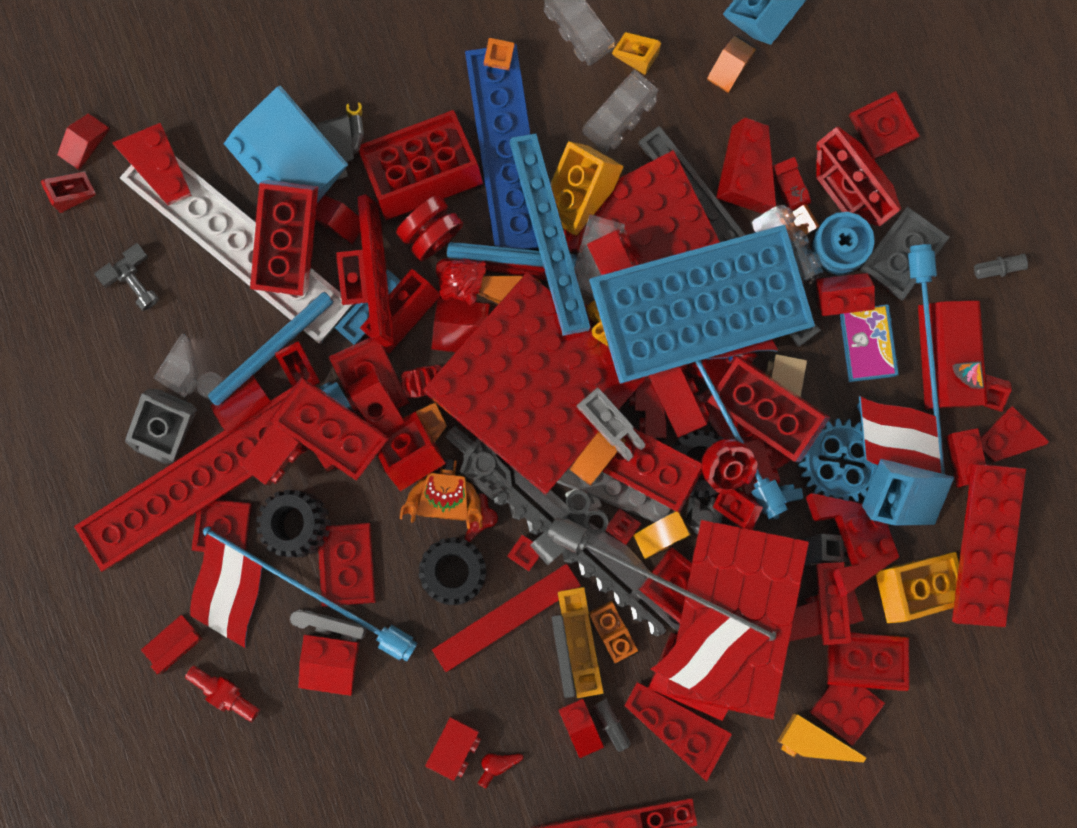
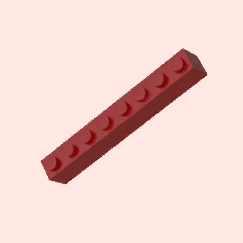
[587,229,711,437]

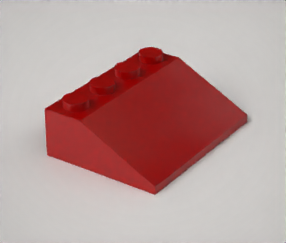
[359,110,483,220]

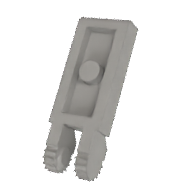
[577,387,645,461]
[290,609,367,642]

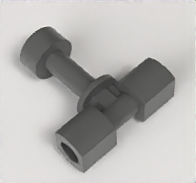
[94,243,159,311]

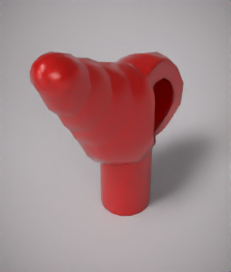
[464,493,498,542]
[477,753,524,789]

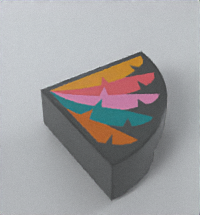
[952,362,984,389]

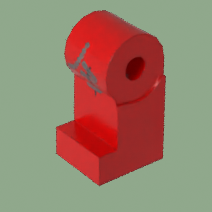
[772,157,811,212]

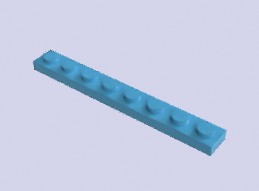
[509,134,590,336]

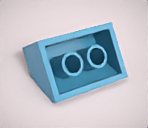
[723,0,806,45]

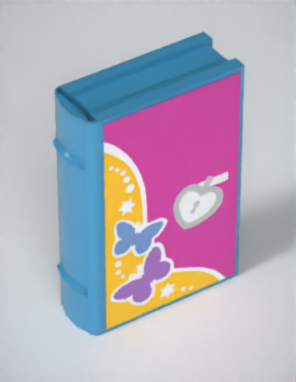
[840,305,899,382]

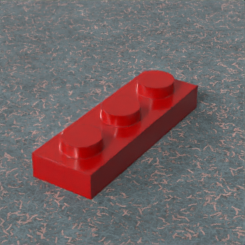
[816,562,851,645]

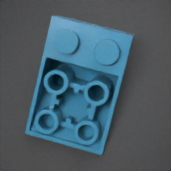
[862,459,954,525]

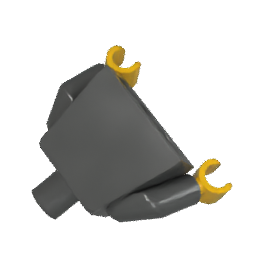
[314,102,364,180]

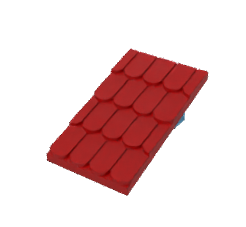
[666,520,809,720]

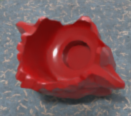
[435,258,487,306]

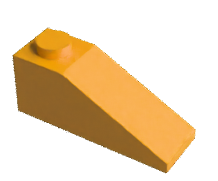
[777,714,866,762]

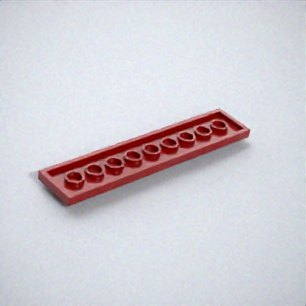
[74,386,294,572]

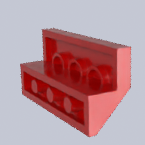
[918,301,987,410]

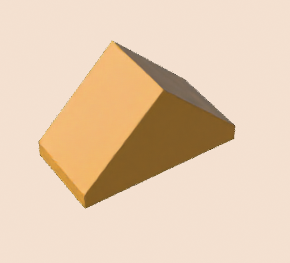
[612,32,661,75]

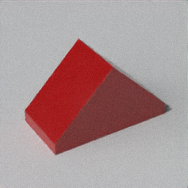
[57,113,110,170]
[41,171,96,213]
[315,195,361,245]
[275,341,320,387]

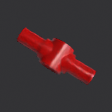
[185,665,260,723]

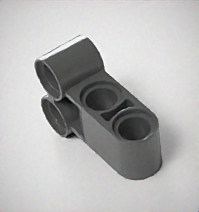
[530,489,609,565]

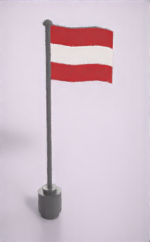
[547,517,777,699]

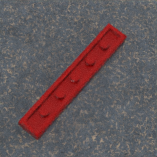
[357,194,394,347]
[432,564,581,672]

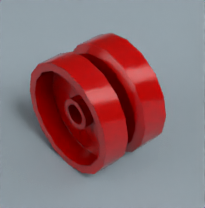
[396,195,464,261]

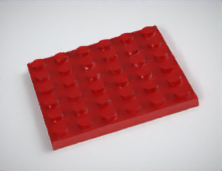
[423,272,647,495]

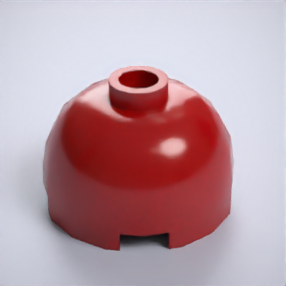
[701,439,758,495]

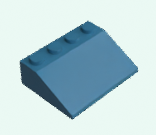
[224,85,348,203]

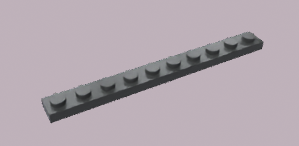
[638,126,820,348]

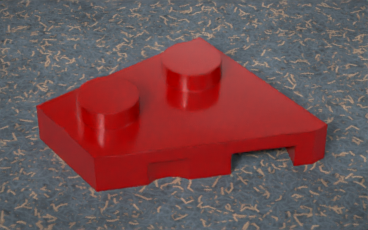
[980,406,1049,462]

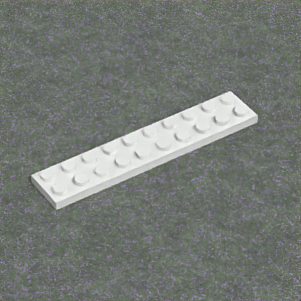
[120,157,354,344]

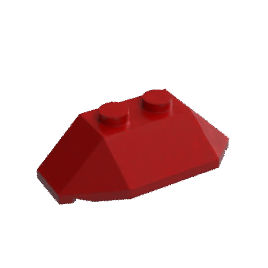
[816,126,902,226]

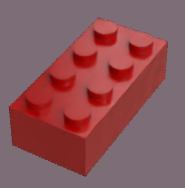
[250,180,318,296]
[707,357,831,462]

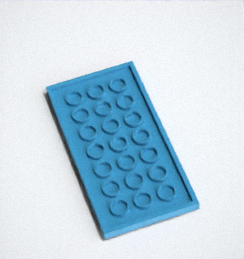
[589,225,815,384]

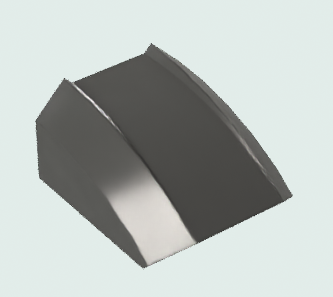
[125,388,197,464]

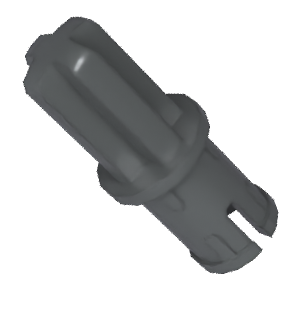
[974,253,1028,279]
[592,698,631,752]

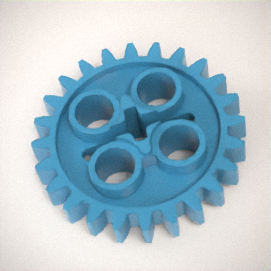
[798,419,878,502]

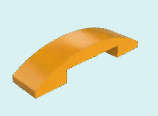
[558,587,604,698]

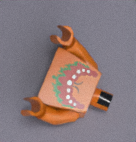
[400,459,483,529]

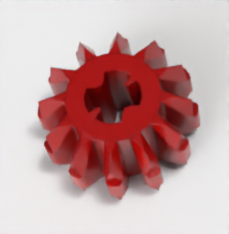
[401,365,442,398]

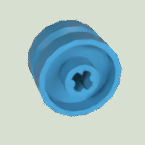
[811,212,875,275]

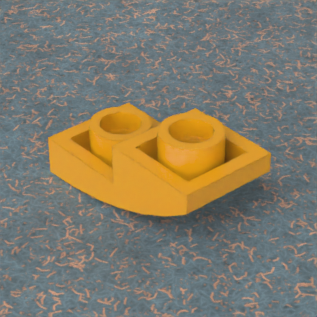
[634,512,691,559]

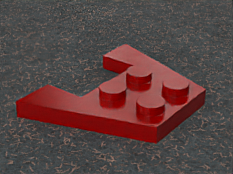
[806,493,899,598]

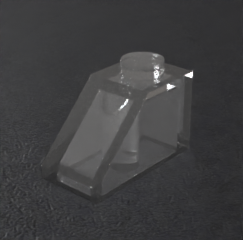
[154,334,199,398]

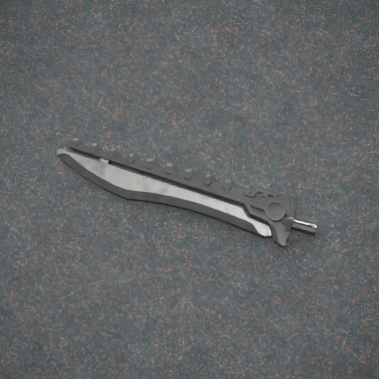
[445,425,680,637]

